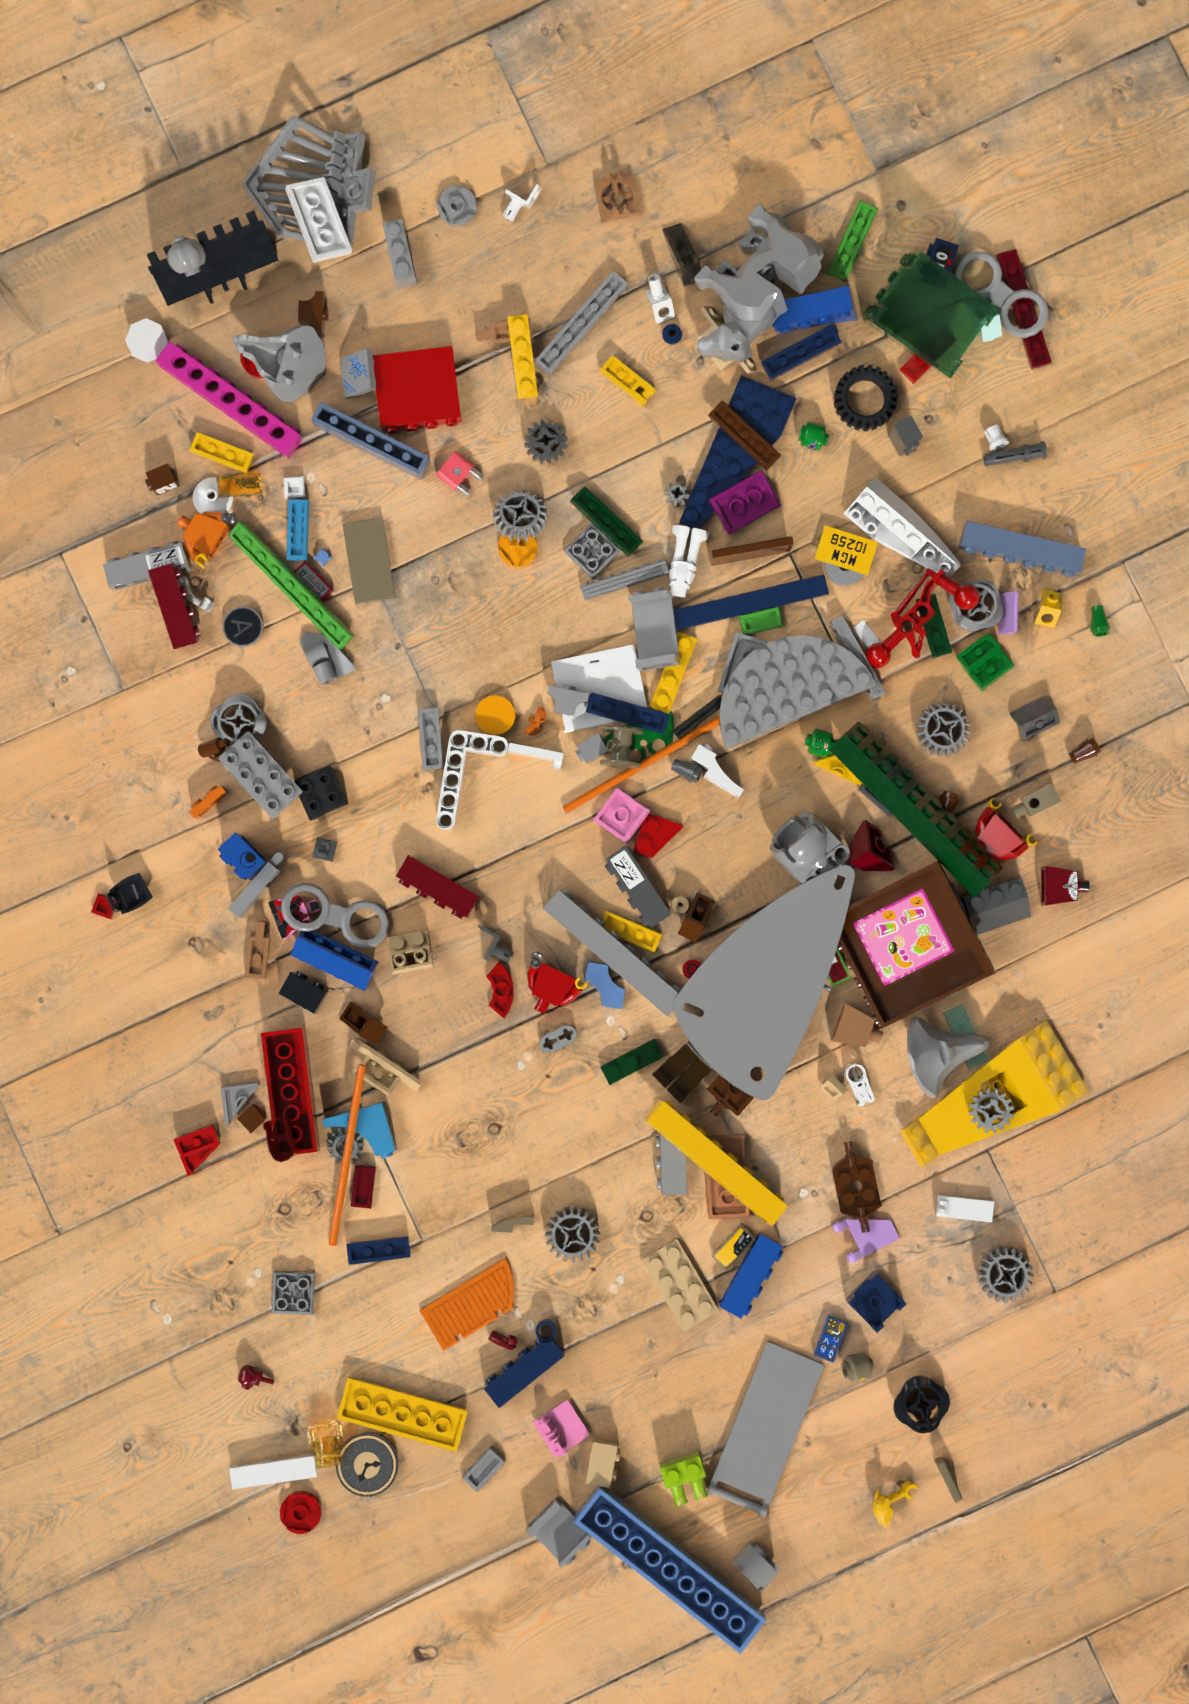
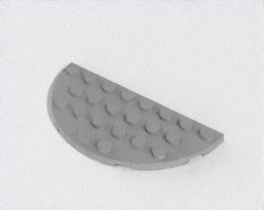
[720,635,877,749]

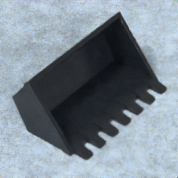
[147,211,279,306]

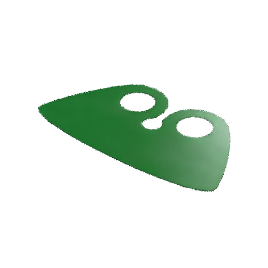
[602,711,674,763]

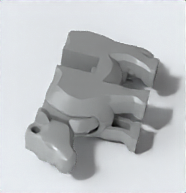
[694,204,824,362]

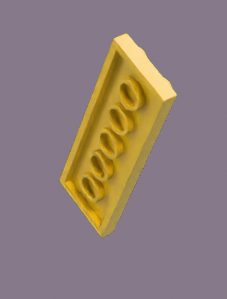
[336,1377,468,1452]

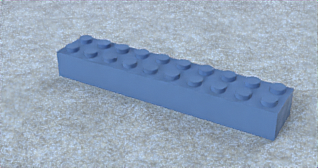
[574,1486,766,1654]

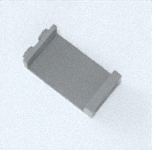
[628,588,680,671]

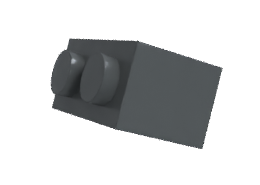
[888,416,923,457]

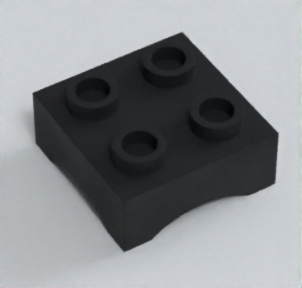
[294,766,348,821]

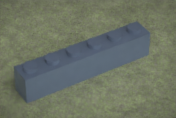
[311,402,431,480]
[958,521,1086,578]

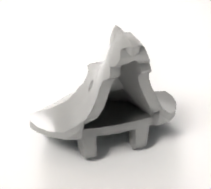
[233,325,327,403]
[907,1017,991,1098]

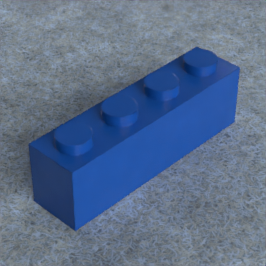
[291,930,379,991]
[718,1232,783,1319]

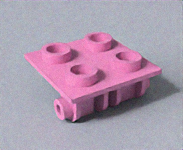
[533,1399,590,1458]

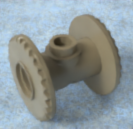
[600,725,643,769]

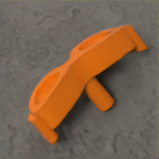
[523,706,546,736]

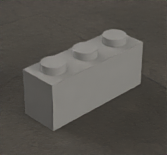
[382,219,417,289]
[656,1134,687,1195]

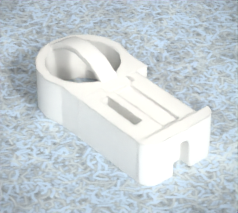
[844,1063,875,1106]

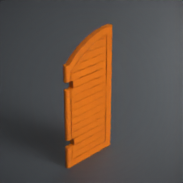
[420,1258,514,1351]

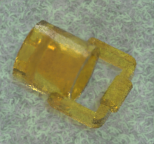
[307,1419,343,1468]

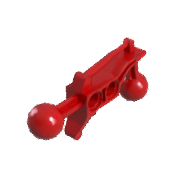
[865,568,980,668]

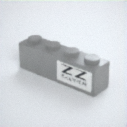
[103,541,192,591]

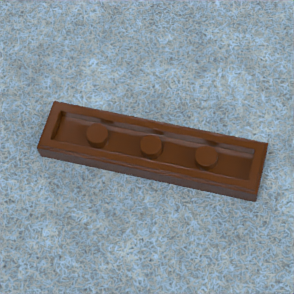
[708,400,781,471]

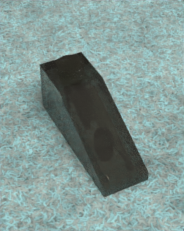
[662,223,701,286]

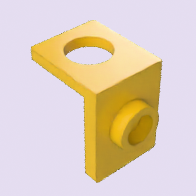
[1035,589,1063,628]

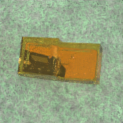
[216,473,262,498]

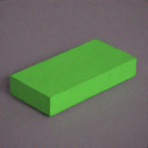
[739,606,783,635]

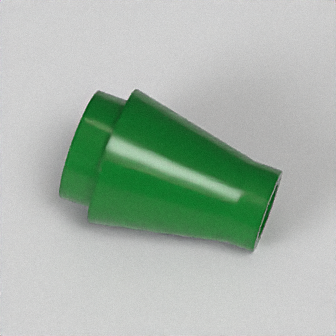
[1090,605,1111,637]

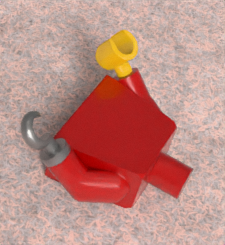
[527,951,590,1014]

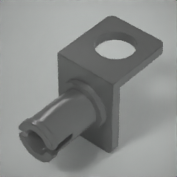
[477,924,514,963]

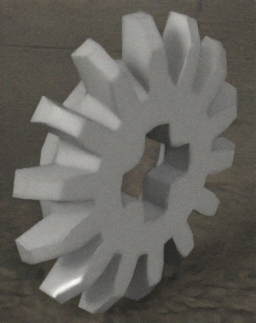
[327,1128,364,1165]

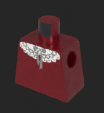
[1041,866,1090,906]

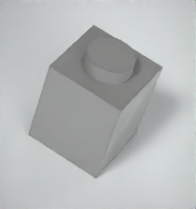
[575,733,608,764]

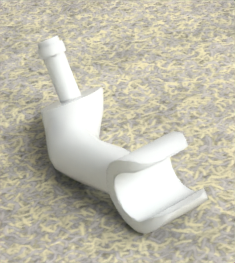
[179,576,214,612]

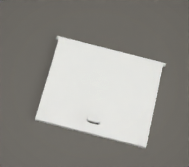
[551,644,647,733]

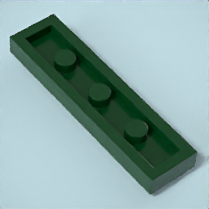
[570,486,643,557]

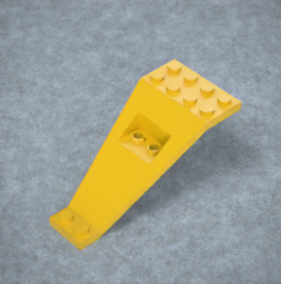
[900,1020,1089,1167]

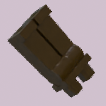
[652,1041,713,1103]

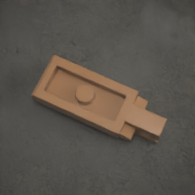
[476,319,533,345]
[245,921,271,979]

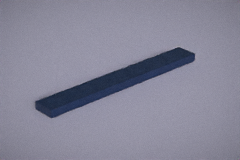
[674,575,829,631]

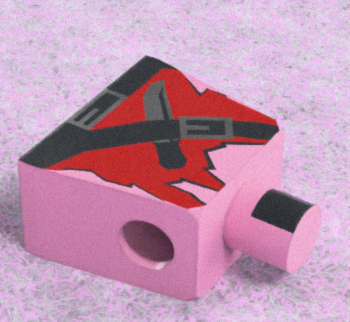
[268,895,321,939]

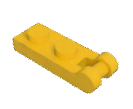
[600,355,656,407]

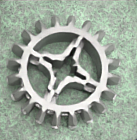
[493,488,548,543]
[915,702,971,757]
[545,1206,601,1263]
[977,1246,1034,1303]

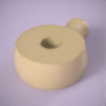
[664,895,690,915]

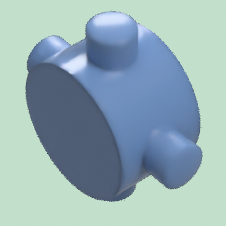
[314,549,332,566]

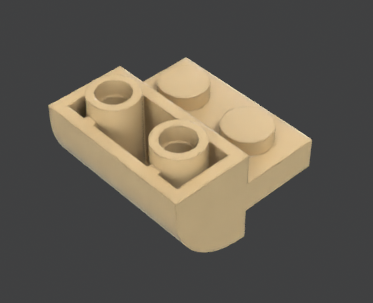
[387,930,434,975]

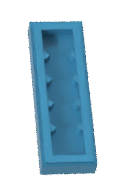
[287,499,310,561]

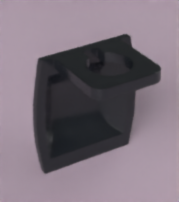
[105,873,153,914]

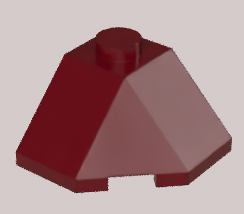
[848,820,895,871]

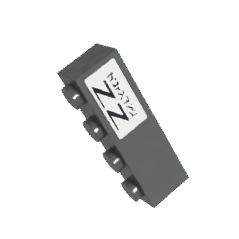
[604,846,671,928]

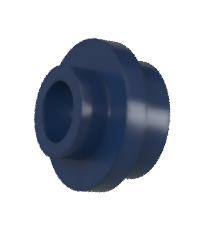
[662,324,682,345]

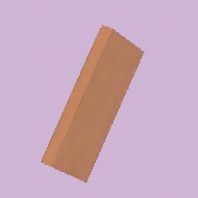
[706,1133,750,1219]

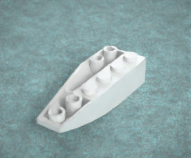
[844,477,961,578]

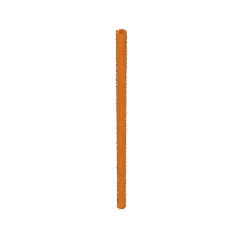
[562,715,720,814]
[328,1064,366,1246]

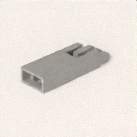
[228,852,285,918]

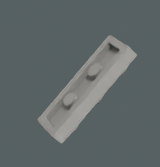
[418,707,444,771]

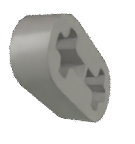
[540,1025,577,1053]

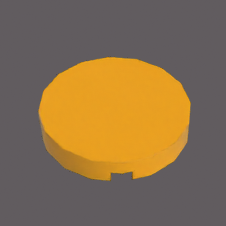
[475,695,515,736]

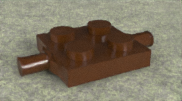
[706,1067,759,1116]

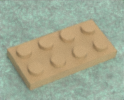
[641,1238,719,1332]

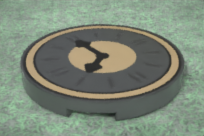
[336,1432,399,1497]

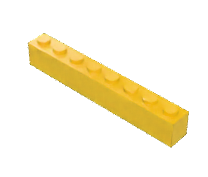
[643,1100,788,1226]

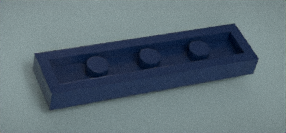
[761,324,842,381]
[586,692,670,734]

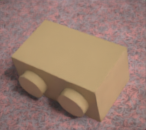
[585,1437,621,1488]

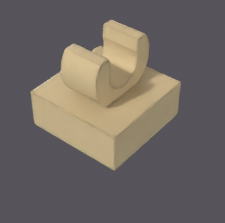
[820,1073,848,1101]

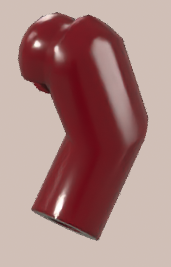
[488,1330,518,1350]

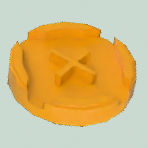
[498,535,538,568]

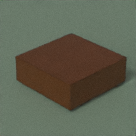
[237,1104,267,1133]

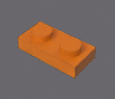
[189,785,228,820]

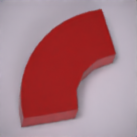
[486,961,514,1018]

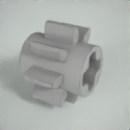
[664,481,690,508]

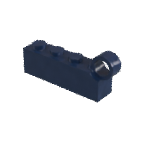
[484,1319,565,1408]

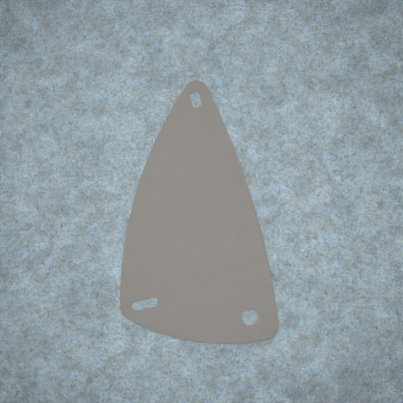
[672,865,855,1100]

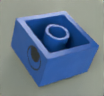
[217,832,268,880]

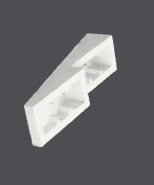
[229,1453,317,1490]

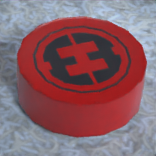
[682,959,701,979]

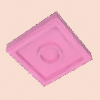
[593,787,650,844]

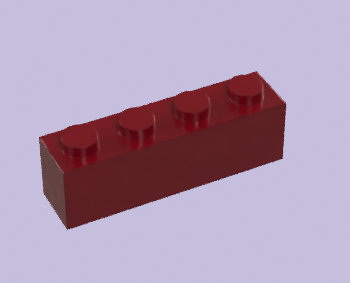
[148,562,201,649]
[396,855,480,919]

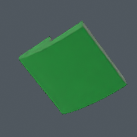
[956,632,1014,692]

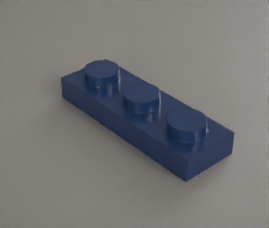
[346,1236,411,1265]

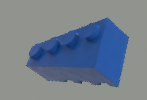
[772,285,857,333]

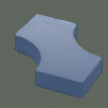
[585,962,625,1009]

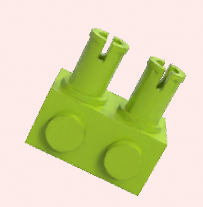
[659,1451,708,1506]

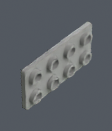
[218,732,303,819]

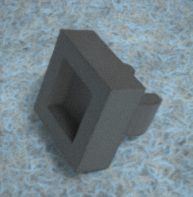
[312,837,338,862]

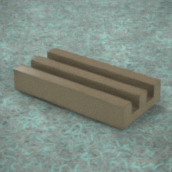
[934,1457,962,1503]

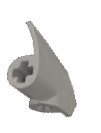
[300,631,356,685]

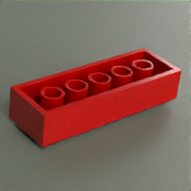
[261,1027,320,1155]

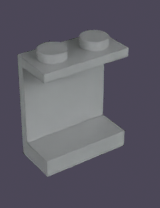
[526,1497,591,1568]

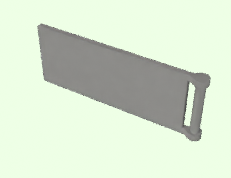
[706,1341,824,1518]

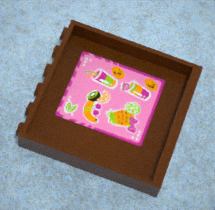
[837,861,997,1028]

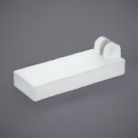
[508,743,564,770]
[935,1195,994,1222]

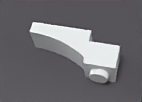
[690,744,744,798]

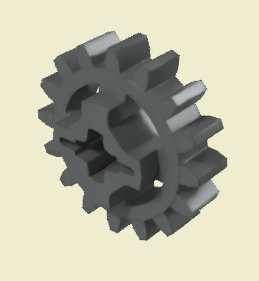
[524,420,568,465]

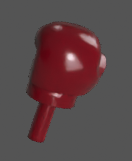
[237,1365,274,1390]

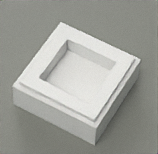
[283,476,306,499]

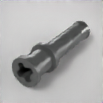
[983,441,1047,467]

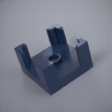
[845,1271,907,1333]

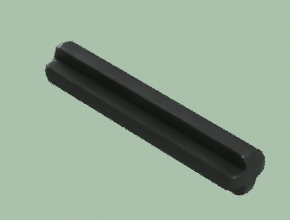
[673,695,722,739]

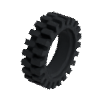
[833,365,898,431]

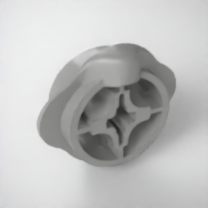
[949,580,1003,632]
[210,694,267,748]

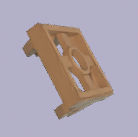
[594,171,641,221]

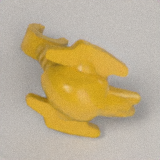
[872,1481,918,1528]

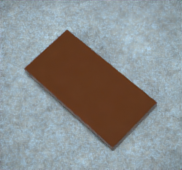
[709,536,794,566]

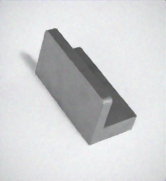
[1010,696,1060,741]

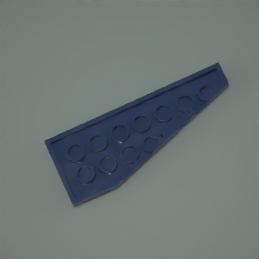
[679,376,797,529]

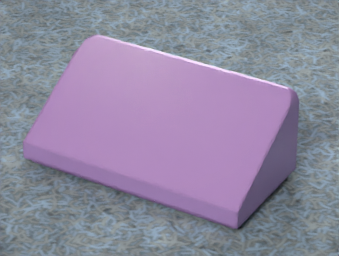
[998,591,1018,635]

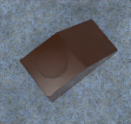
[678,893,715,943]
[339,1002,388,1044]

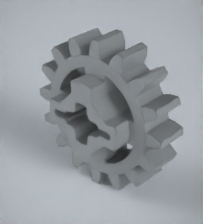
[968,1087,1014,1133]

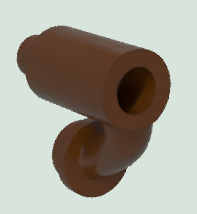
[198,737,229,762]

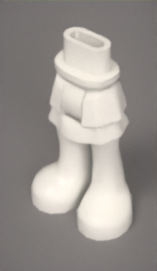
[669,525,710,598]

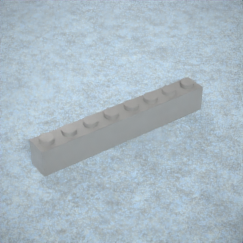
[543,890,681,1016]

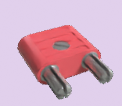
[436,451,484,497]

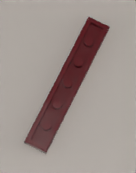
[996,249,1052,370]

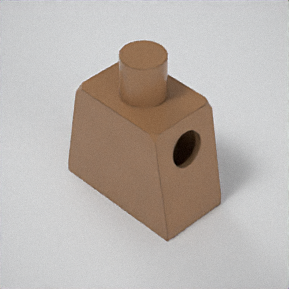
[831,1004,883,1047]

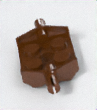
[832,1141,882,1233]

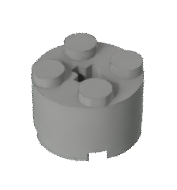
[731,1541,780,1592]

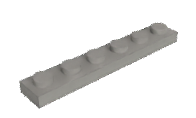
[534,271,628,376]

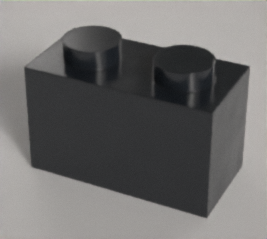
[278,970,329,1014]

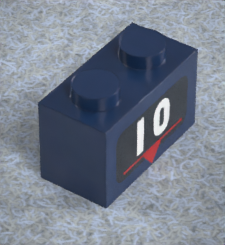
[919,238,959,289]

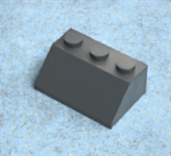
[960,877,1031,935]

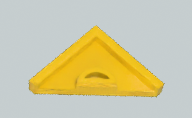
[813,755,862,785]

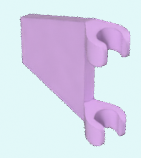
[832,1219,900,1263]

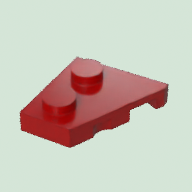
[633,814,683,858]
[174,1124,221,1176]

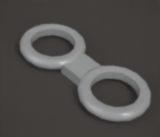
[953,251,1049,338]
[281,883,389,948]

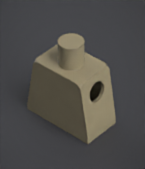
[1011,783,1061,818]

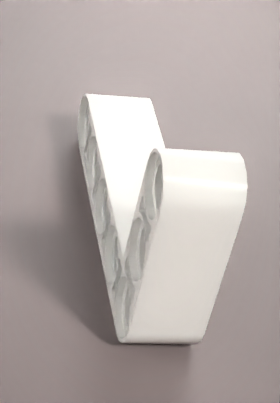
[436,730,509,831]

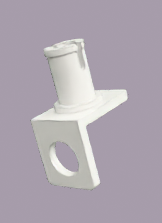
[502,184,541,222]
[645,274,675,323]

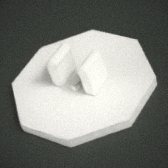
[125,318,168,363]

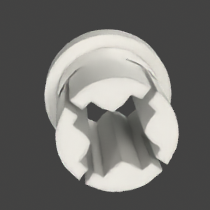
[984,425,1009,452]

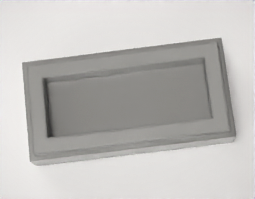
[462,1446,506,1492]

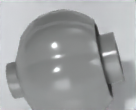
[167,235,206,277]

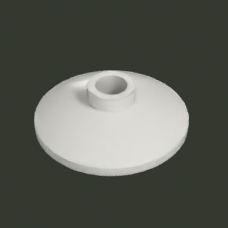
[193,478,233,514]

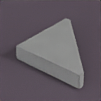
[221,1081,260,1125]

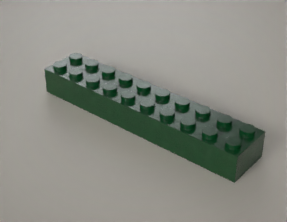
[829,722,1003,898]

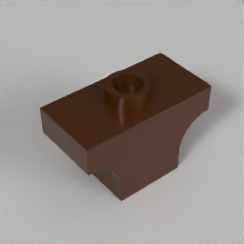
[298,291,329,337]

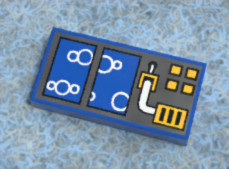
[813,1315,848,1363]

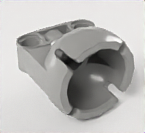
[770,812,850,886]

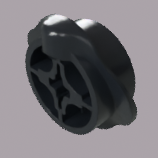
[893,1375,950,1433]

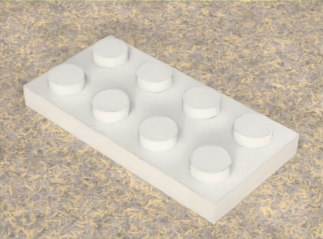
[285,177,352,263]

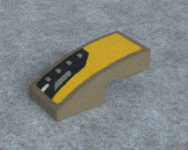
[491,1214,534,1233]
[711,1223,757,1270]

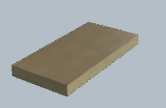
[342,518,396,604]

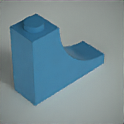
[322,1102,397,1159]

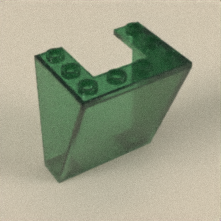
[863,251,1000,379]

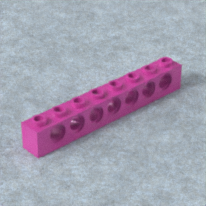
[155,342,303,459]

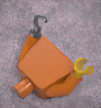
[177,511,236,569]

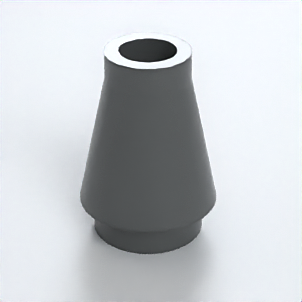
[671,759,703,783]

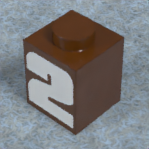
[145,463,179,495]

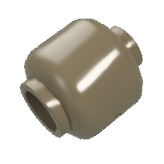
[841,1352,874,1382]

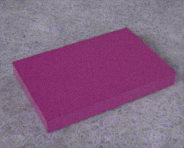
[709,470,781,535]

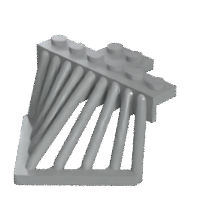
[243,115,376,248]

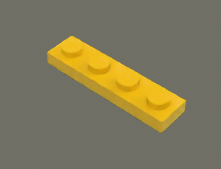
[507,314,538,399]
[649,632,697,714]

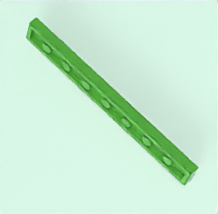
[228,520,354,650]

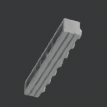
[580,559,669,601]
[830,615,886,700]

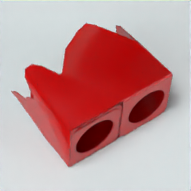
[263,1116,297,1162]

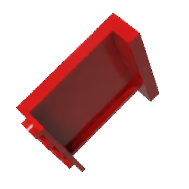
[373,346,462,434]

